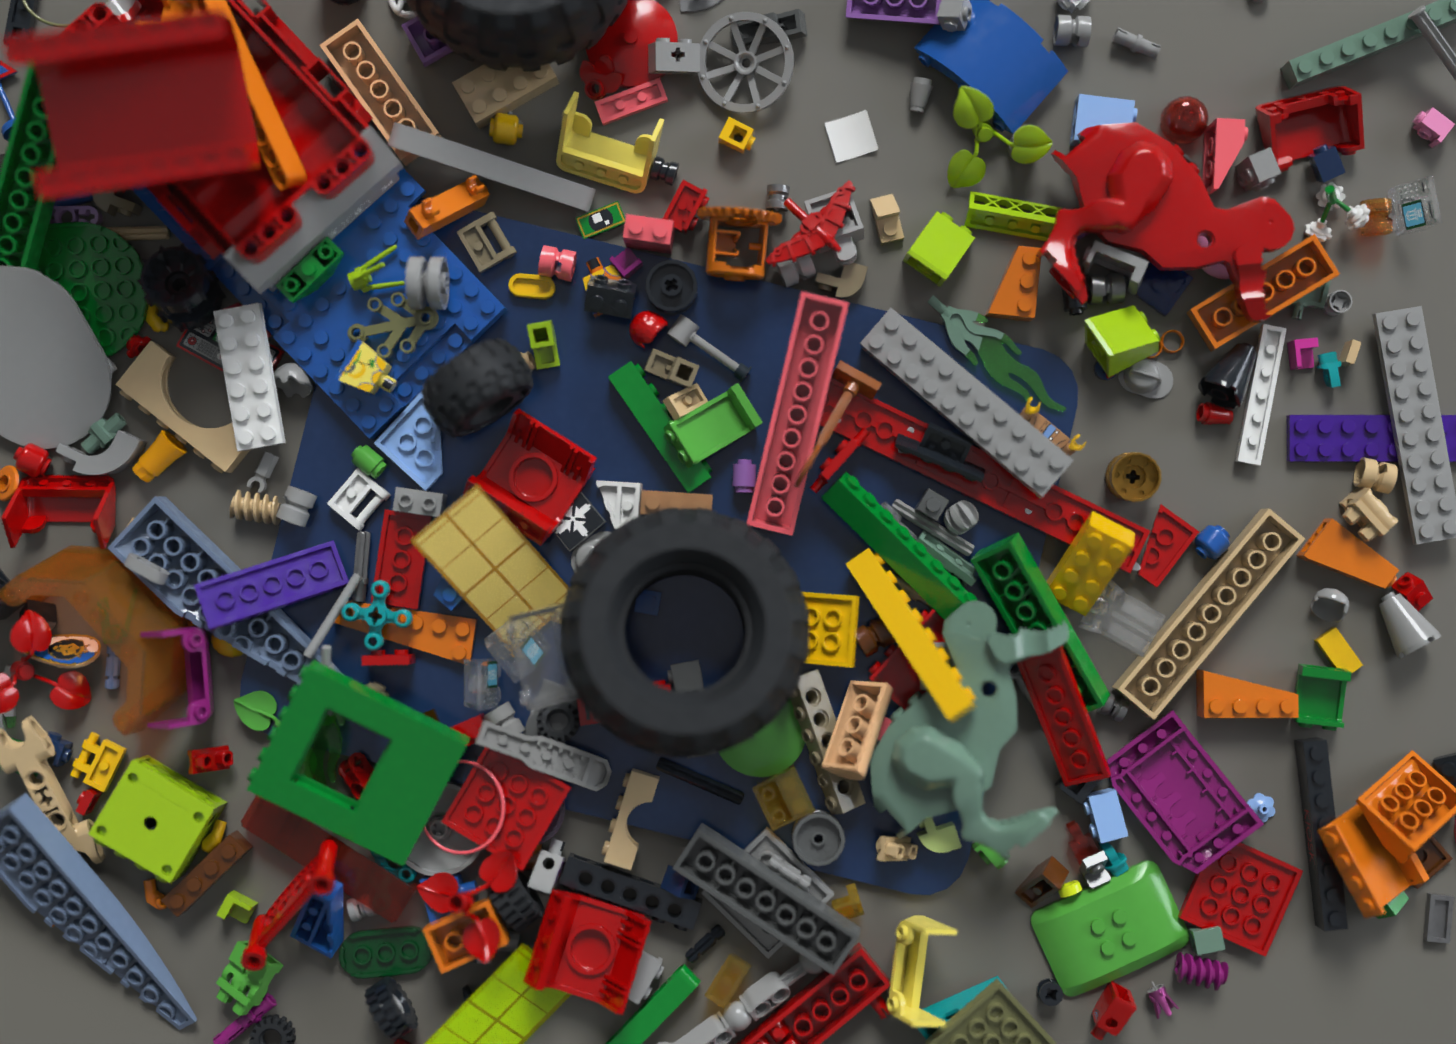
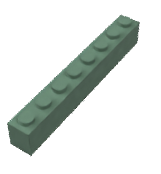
[1280,0,1456,90]

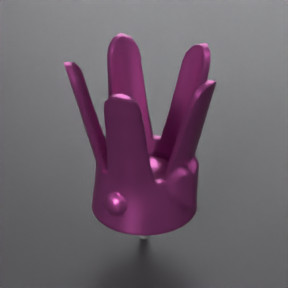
[1147,982,1180,1019]

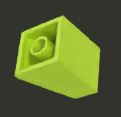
[903,211,975,287]
[1085,305,1160,377]

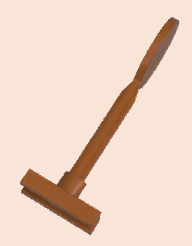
[794,360,882,488]

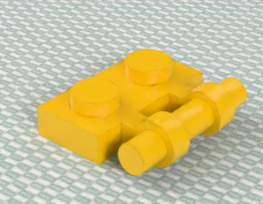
[70,732,127,792]

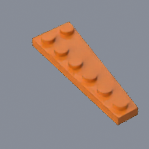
[334,601,478,665]

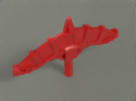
[765,180,856,267]

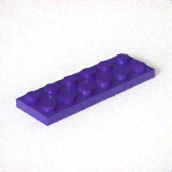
[194,540,349,631]

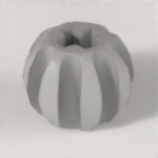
[944,500,979,535]

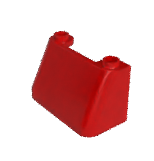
[1255,86,1365,172]

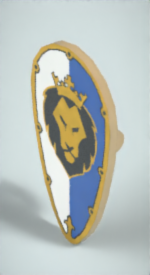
[23,634,102,668]

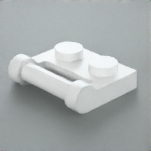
[327,468,391,531]

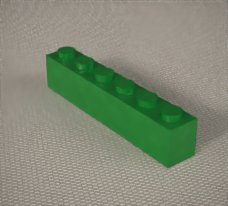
[608,361,712,493]

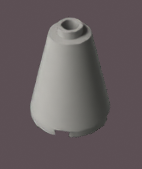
[1379,592,1442,659]

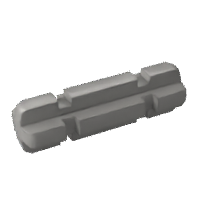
[767,855,812,890]

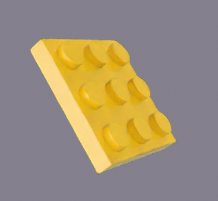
[802,592,860,668]

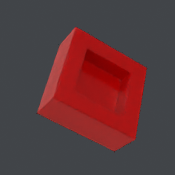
[75,788,102,816]

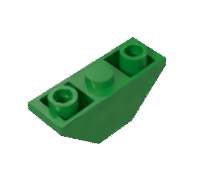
[275,236,344,303]

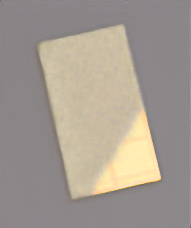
[410,484,569,652]

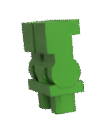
[216,941,283,1016]

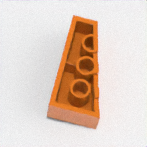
[1196,669,1299,718]

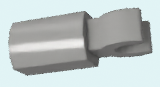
[247,451,280,493]

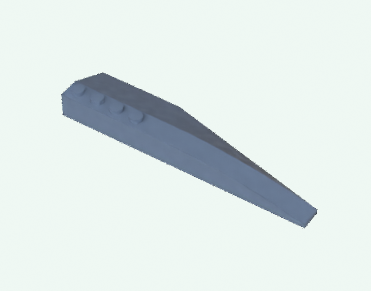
[108,496,342,685]
[0,793,197,1030]

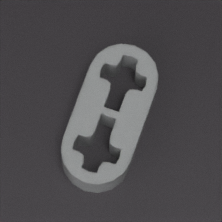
[124,553,170,585]

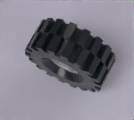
[364,976,418,1041]

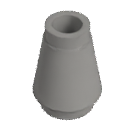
[910,77,933,113]

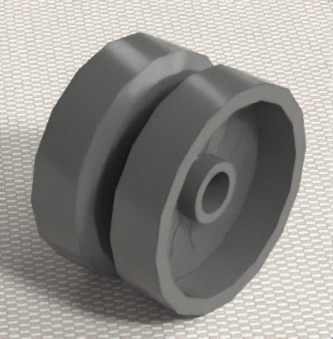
[791,809,845,866]

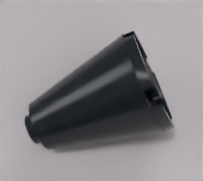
[1198,343,1257,409]

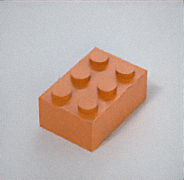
[422,897,511,974]

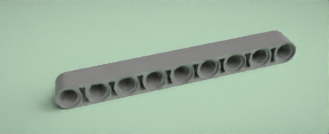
[387,122,596,212]

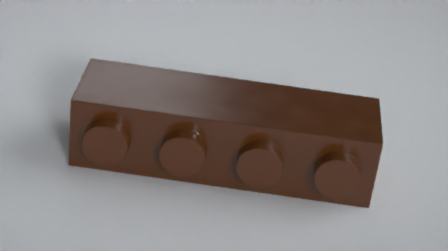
[161,830,253,917]

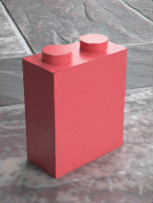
[623,214,675,254]

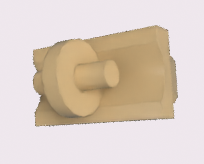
[876,836,918,861]

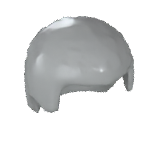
[274,362,313,398]

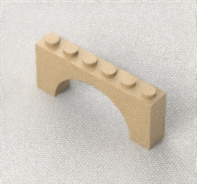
[115,341,250,473]

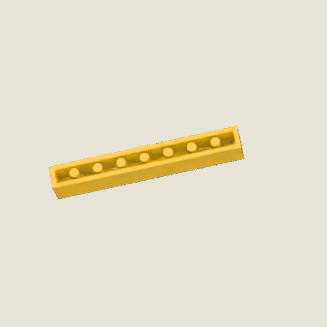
[846,548,977,723]

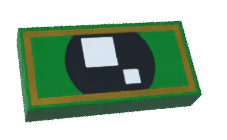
[575,201,625,239]

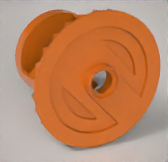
[697,207,782,282]

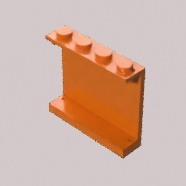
[1318,804,1430,919]

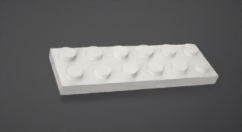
[213,303,286,451]

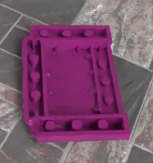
[1107,710,1264,874]

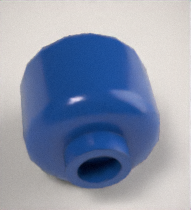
[1194,525,1230,559]

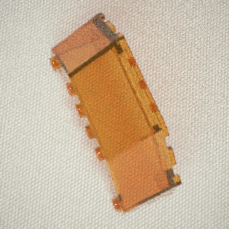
[0,545,196,736]

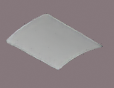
[825,110,878,162]

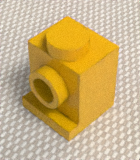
[718,117,756,154]

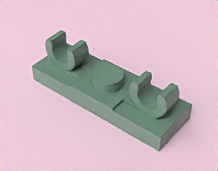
[916,530,979,588]

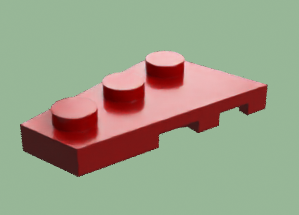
[1137,504,1199,588]

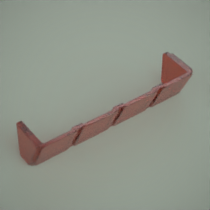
[241,795,417,923]

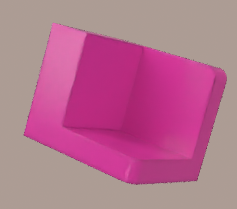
[1287,337,1319,370]

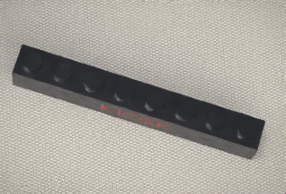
[1294,737,1348,931]

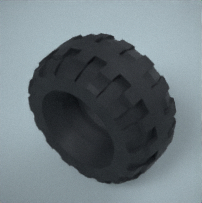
[421,339,533,437]

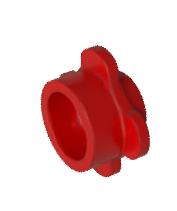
[126,335,151,358]

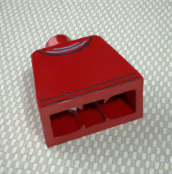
[1090,981,1137,1041]

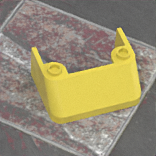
[556,91,664,194]
[887,915,957,1027]

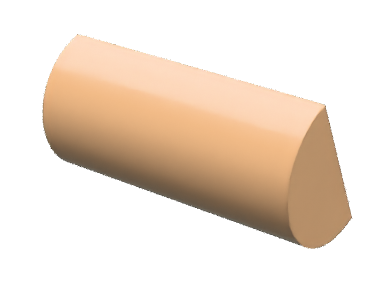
[821,680,893,780]

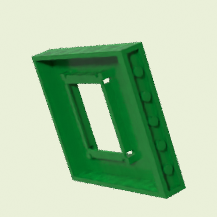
[247,660,470,866]

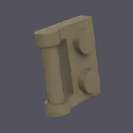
[457,212,517,273]

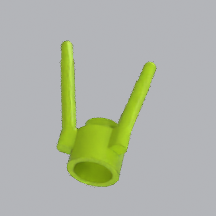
[347,245,405,293]

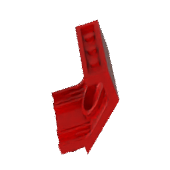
[463,408,597,546]
[523,889,652,1014]

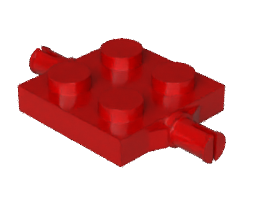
[809,428,870,494]

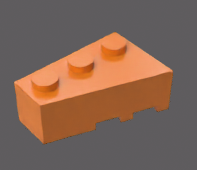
[984,246,1041,322]

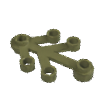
[348,292,439,359]

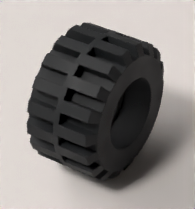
[486,869,544,932]

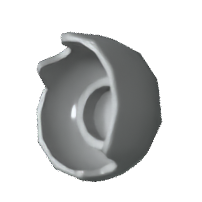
[1310,588,1349,622]

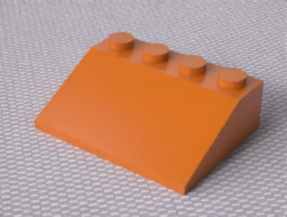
[1356,750,1456,864]

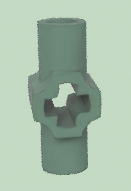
[81,412,127,455]

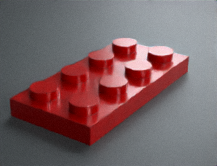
[371,509,433,609]

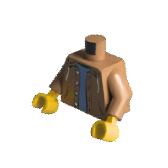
[1019,397,1087,456]

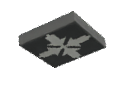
[554,491,607,552]

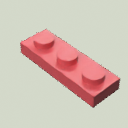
[594,78,668,126]

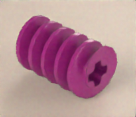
[1175,952,1229,991]

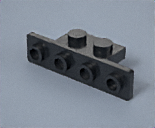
[894,423,985,483]

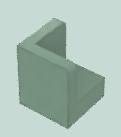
[1187,925,1226,955]

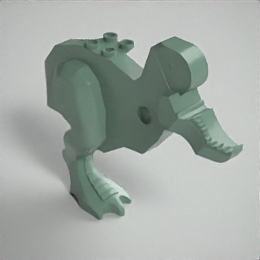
[870,600,1069,861]

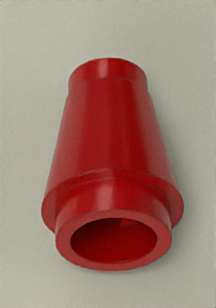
[1196,402,1234,425]

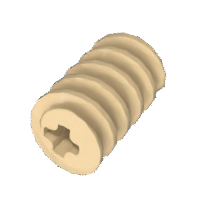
[229,490,282,525]

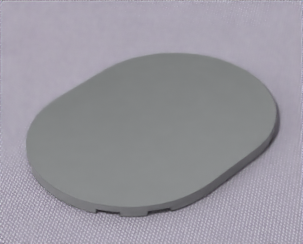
[0,266,112,449]

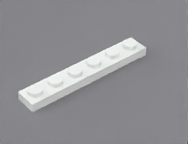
[1235,324,1287,466]

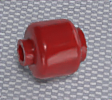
[13,443,52,478]

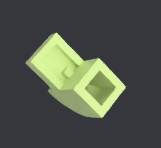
[917,817,962,853]

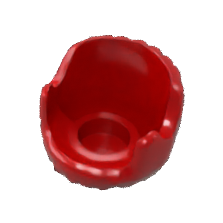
[629,310,668,348]

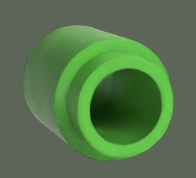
[351,445,387,479]

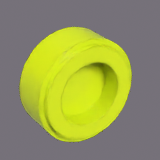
[1058,880,1082,898]

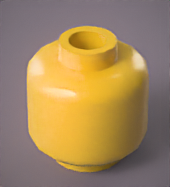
[489,113,523,145]

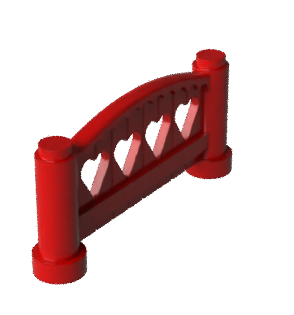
[241,839,338,971]

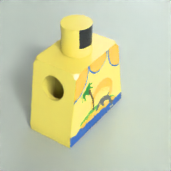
[334,339,397,395]

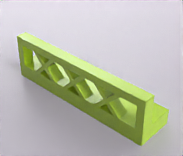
[964,191,1062,241]

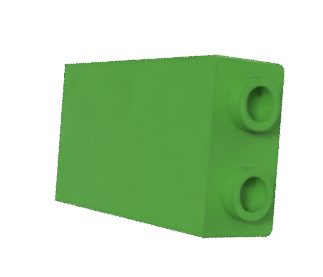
[663,383,763,469]

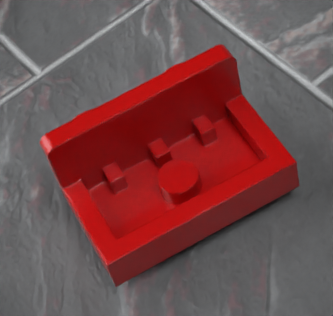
[662,180,710,235]

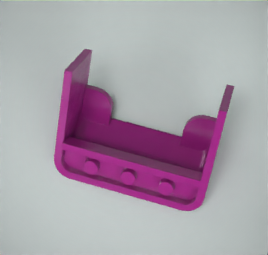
[140,626,214,729]

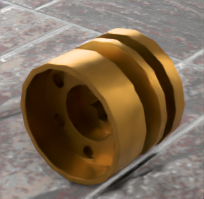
[1105,452,1161,502]

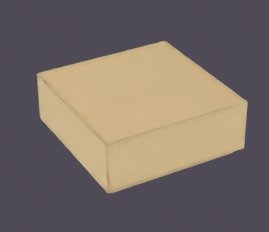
[1339,339,1361,367]

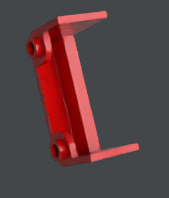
[1,475,116,549]

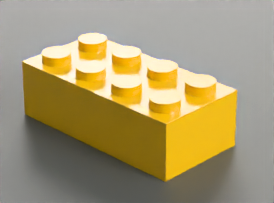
[1047,511,1135,616]

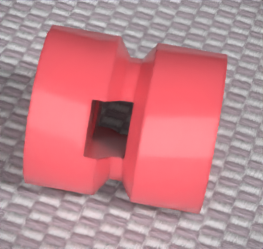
[538,245,577,282]

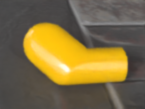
[201,820,227,853]

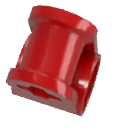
[338,752,374,800]

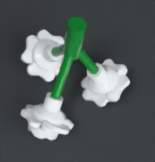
[1305,182,1370,243]

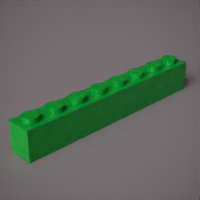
[821,472,977,620]

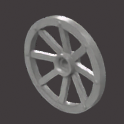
[698,12,794,113]

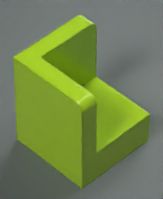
[217,890,258,924]

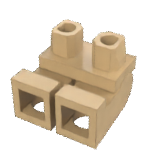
[1339,487,1398,541]

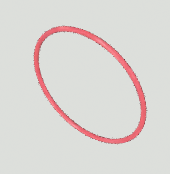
[423,760,505,855]

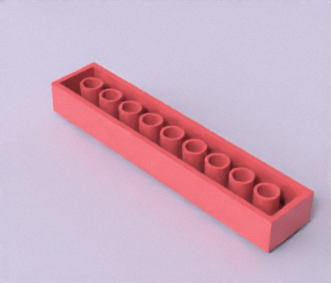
[747,291,849,536]

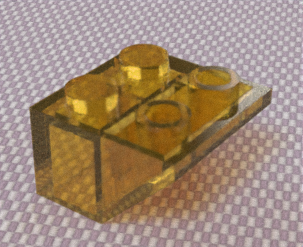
[752,765,815,831]

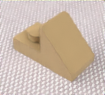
[870,194,904,245]
[663,383,708,420]

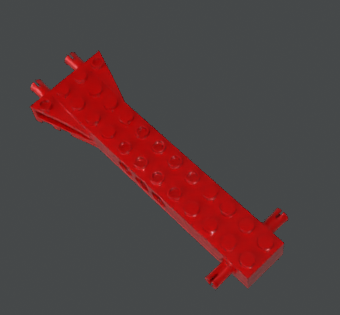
[736,942,891,1044]

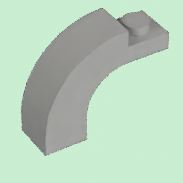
[55,430,147,476]

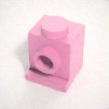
[1413,107,1455,148]

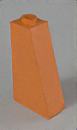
[1296,518,1399,589]

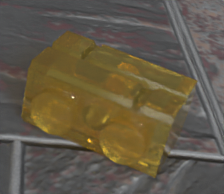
[704,953,752,1008]

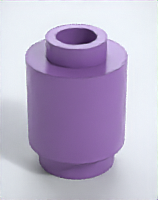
[732,459,756,493]

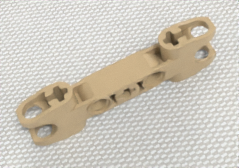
[0,715,105,864]

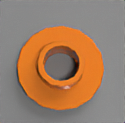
[0,465,20,502]

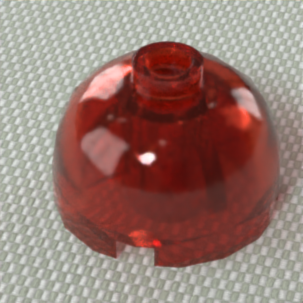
[1160,96,1209,144]

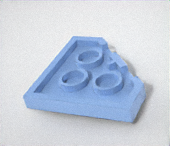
[374,392,443,491]

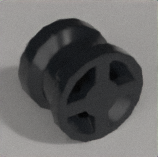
[1037,978,1063,1006]

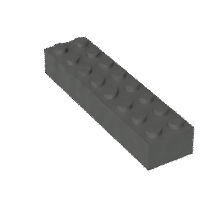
[672,823,861,975]

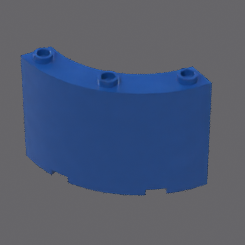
[914,0,1068,134]

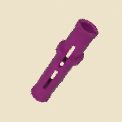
[213,993,277,1044]

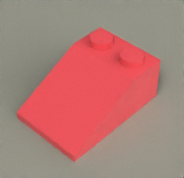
[1202,118,1248,196]

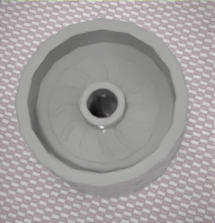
[406,256,450,310]

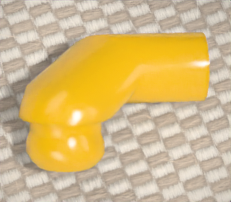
[146,305,169,333]

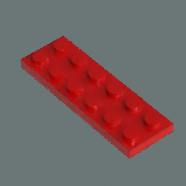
[1017,645,1111,787]

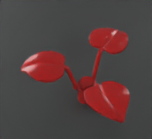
[0,610,92,714]
[416,851,517,963]

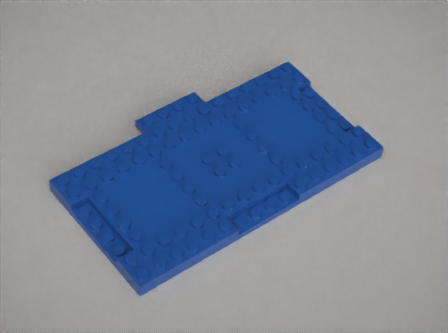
[131,168,508,440]

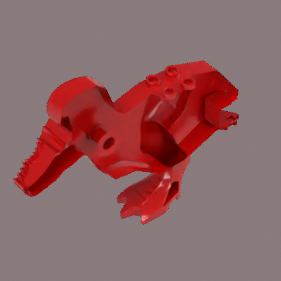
[1036,122,1294,323]

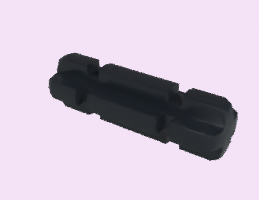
[685,924,725,963]

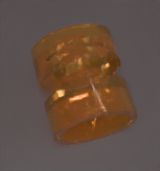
[1360,198,1393,236]

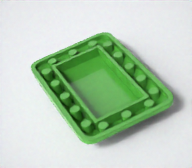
[1030,860,1190,997]

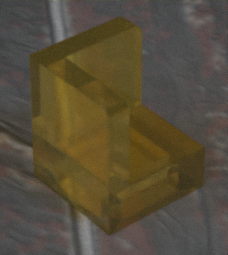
[831,883,864,919]

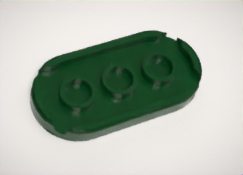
[339,925,433,979]

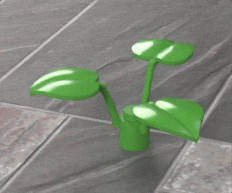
[234,691,338,782]

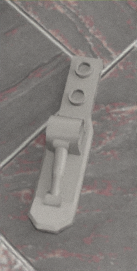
[475,720,612,791]

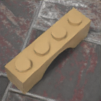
[601,768,660,870]

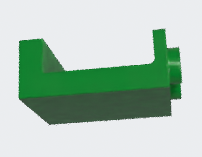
[1291,663,1352,731]

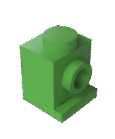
[972,842,1008,869]

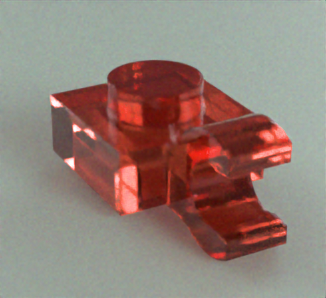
[1066,820,1099,865]

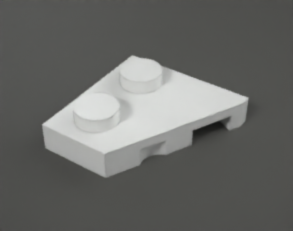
[596,480,642,529]

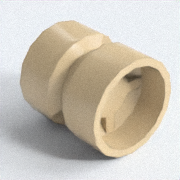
[1353,457,1398,494]

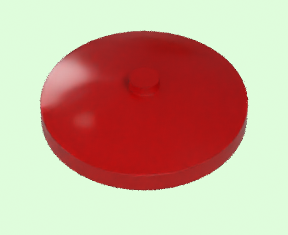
[586,0,678,89]

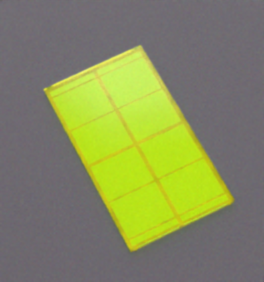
[424,943,572,1044]

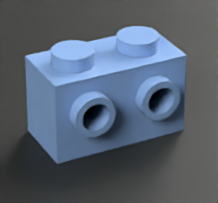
[1083,787,1128,843]

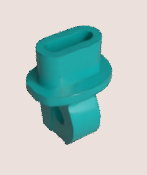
[1316,351,1342,388]
[1098,842,1129,877]

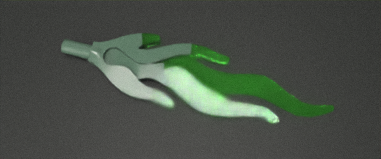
[927,295,1066,411]

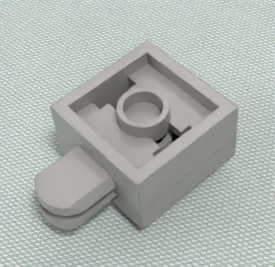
[804,191,864,266]

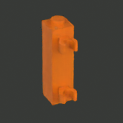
[404,174,490,240]

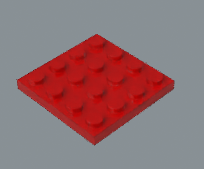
[441,747,572,871]
[1178,842,1303,957]

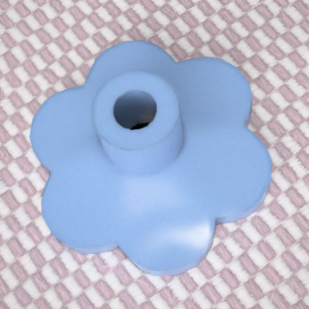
[1247,793,1275,823]

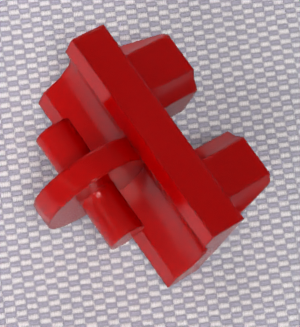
[187,745,233,774]

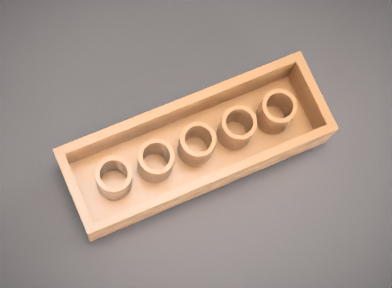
[320,19,442,166]

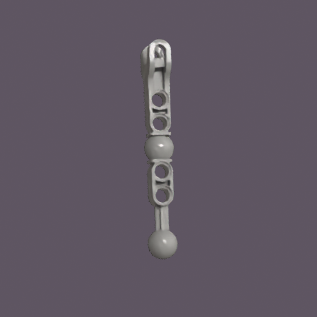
[657,954,824,1044]

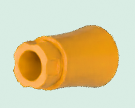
[132,430,187,483]

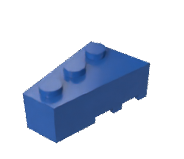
[290,880,344,958]

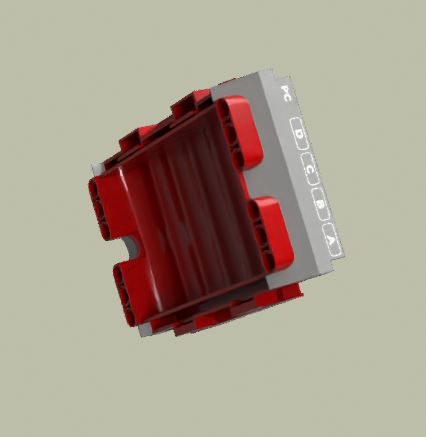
[64,0,403,294]

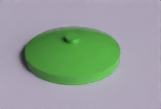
[719,699,805,777]

